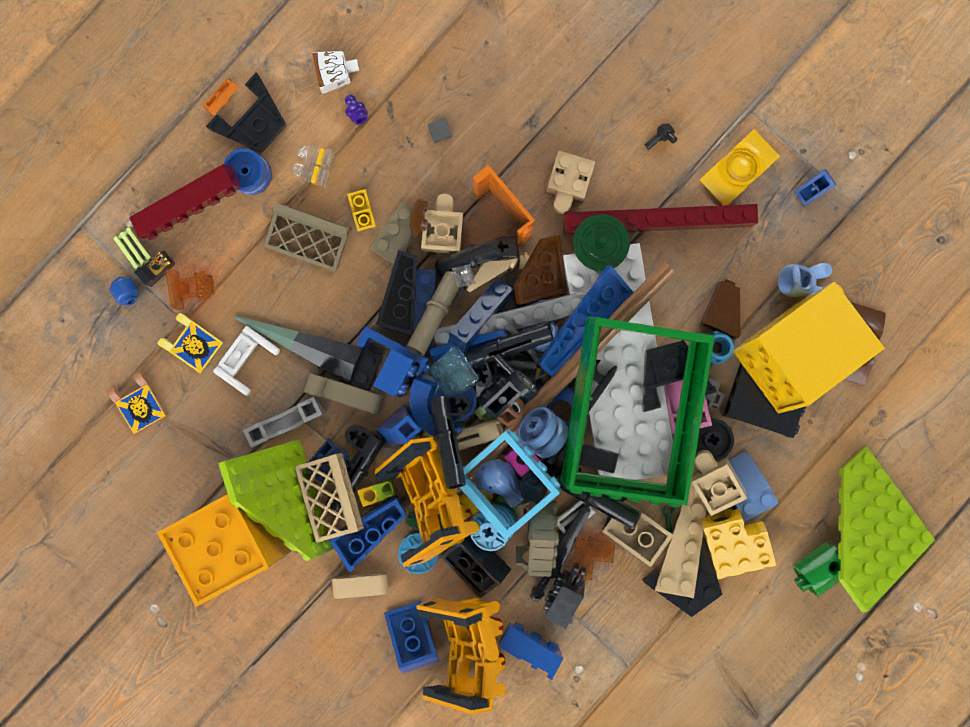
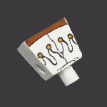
[312,51,360,94]

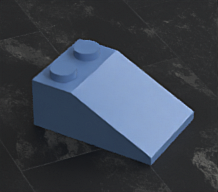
[728,450,779,522]

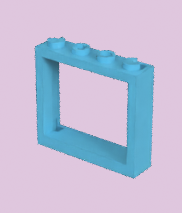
[460,429,562,540]

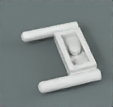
[213,326,280,396]

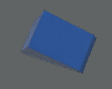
[794,169,837,206]

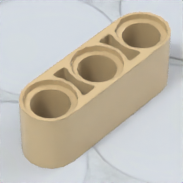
[332,572,389,599]

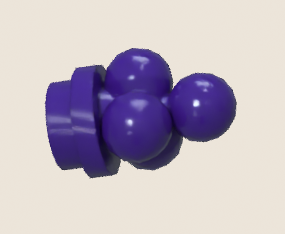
[345,94,368,125]

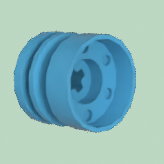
[471,501,518,551]

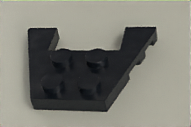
[206,73,287,153]
[642,340,717,412]
[642,537,723,617]

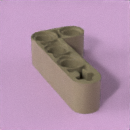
[304,373,384,414]

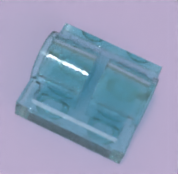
[428,346,479,396]

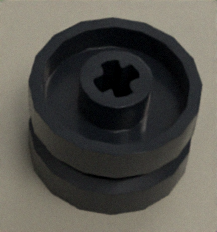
[695,418,734,461]

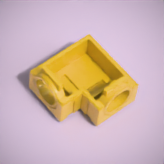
[701,509,776,579]

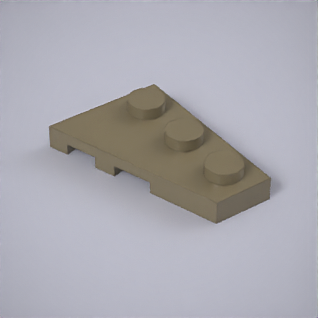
[370,201,412,265]

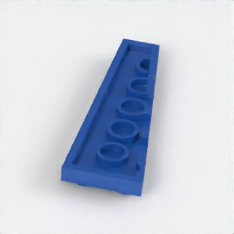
[537,265,633,376]

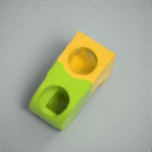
[357,480,396,507]

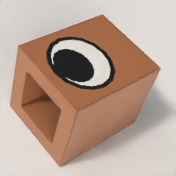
[497,398,524,427]

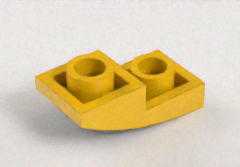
[347,189,376,231]

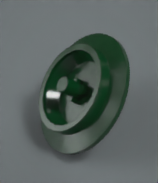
[573,214,630,271]

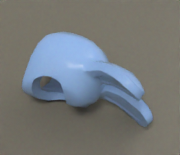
[778,263,832,297]

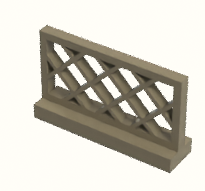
[264,203,351,272]

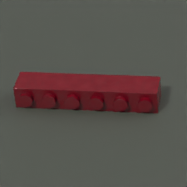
[129,164,242,240]

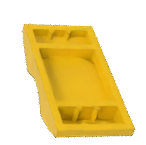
[699,129,780,205]

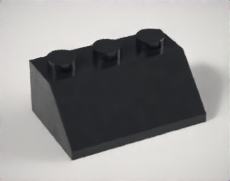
[441,535,512,598]

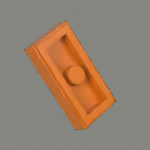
[203,78,239,116]

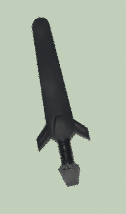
[530,506,590,602]

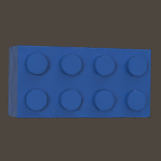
[373,349,419,397]

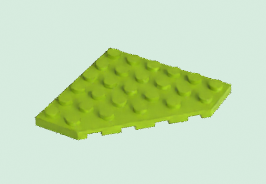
[218,439,334,561]
[838,446,935,612]

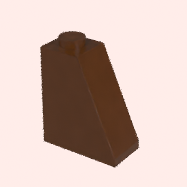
[700,279,741,339]

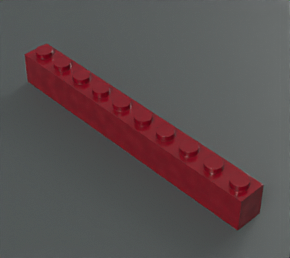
[563,204,758,235]

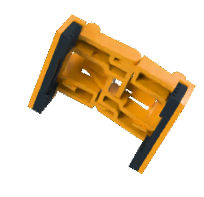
[375,437,479,567]

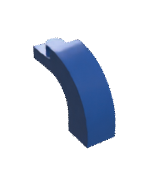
[410,376,463,437]

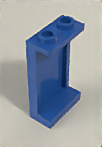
[356,327,431,377]

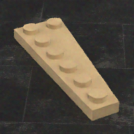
[655,479,707,598]

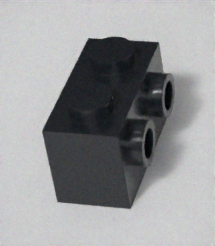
[479,371,522,419]

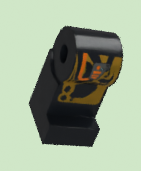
[134,251,175,287]

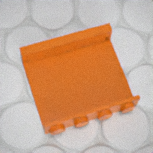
[472,165,535,245]

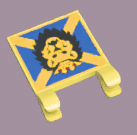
[158,313,223,374]

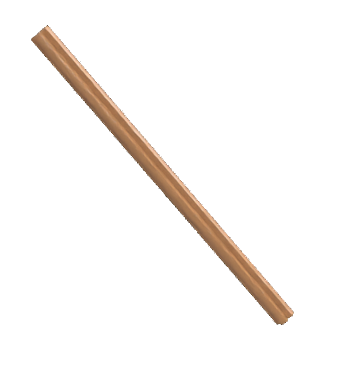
[456,261,676,497]

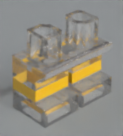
[292,144,335,188]

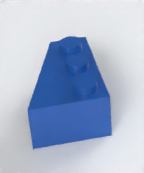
[499,622,563,680]

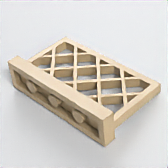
[295,453,364,543]

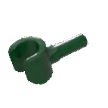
[662,506,675,532]

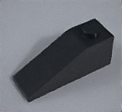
[521,458,564,504]

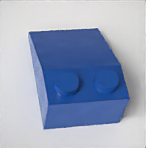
[384,601,440,674]

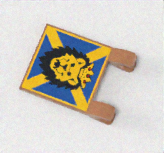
[106,372,168,435]

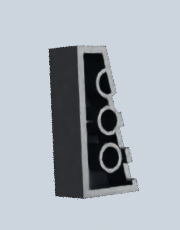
[376,250,417,335]

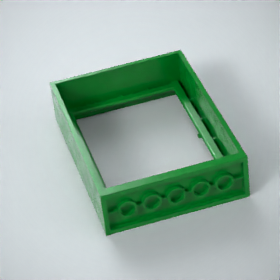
[560,317,715,507]

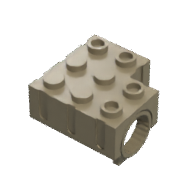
[516,493,558,576]

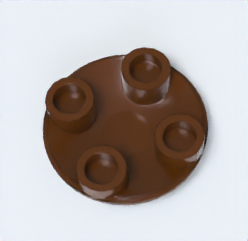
[410,199,428,238]

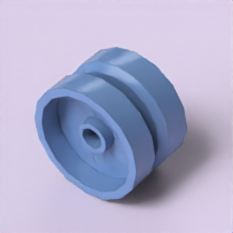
[517,407,568,458]

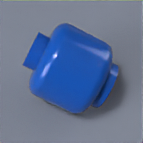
[110,277,140,306]

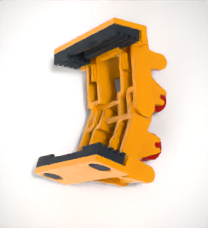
[416,598,506,715]

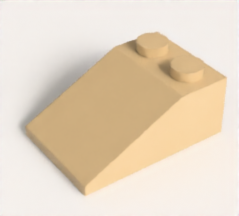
[467,258,518,296]
[603,501,673,567]

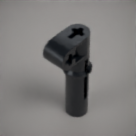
[435,237,520,277]
[464,322,554,387]
[429,396,471,489]
[325,425,386,513]
[556,467,642,530]

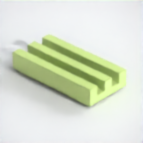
[113,227,152,270]

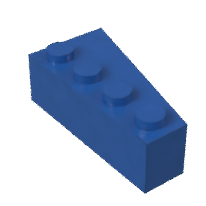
[329,495,407,572]

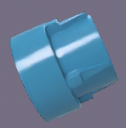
[706,331,735,364]

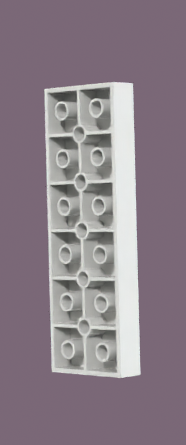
[563,243,673,480]

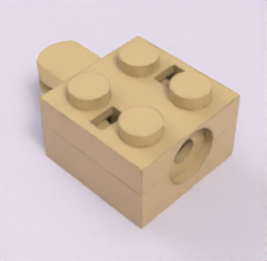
[546,151,595,214]
[421,194,463,254]
[692,450,747,516]

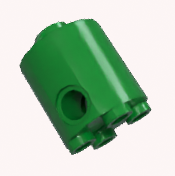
[792,542,841,597]

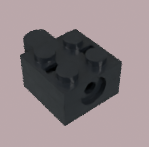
[543,562,587,629]

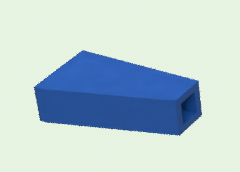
[375,405,421,444]

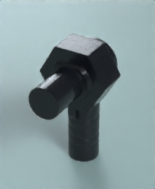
[644,123,678,150]

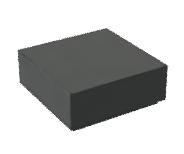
[428,118,452,144]

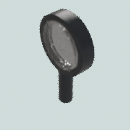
[494,354,539,400]

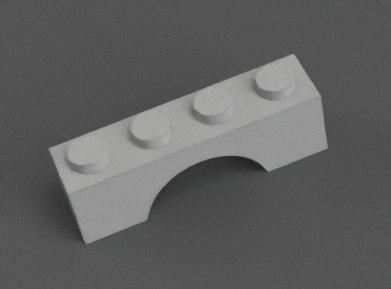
[243,397,325,448]

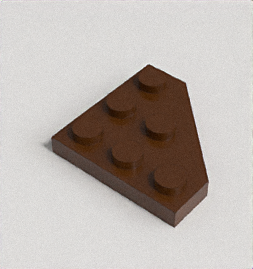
[514,235,568,305]

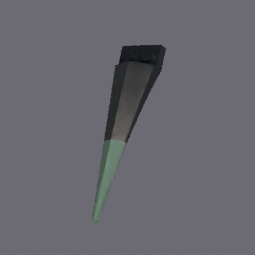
[234,316,383,391]

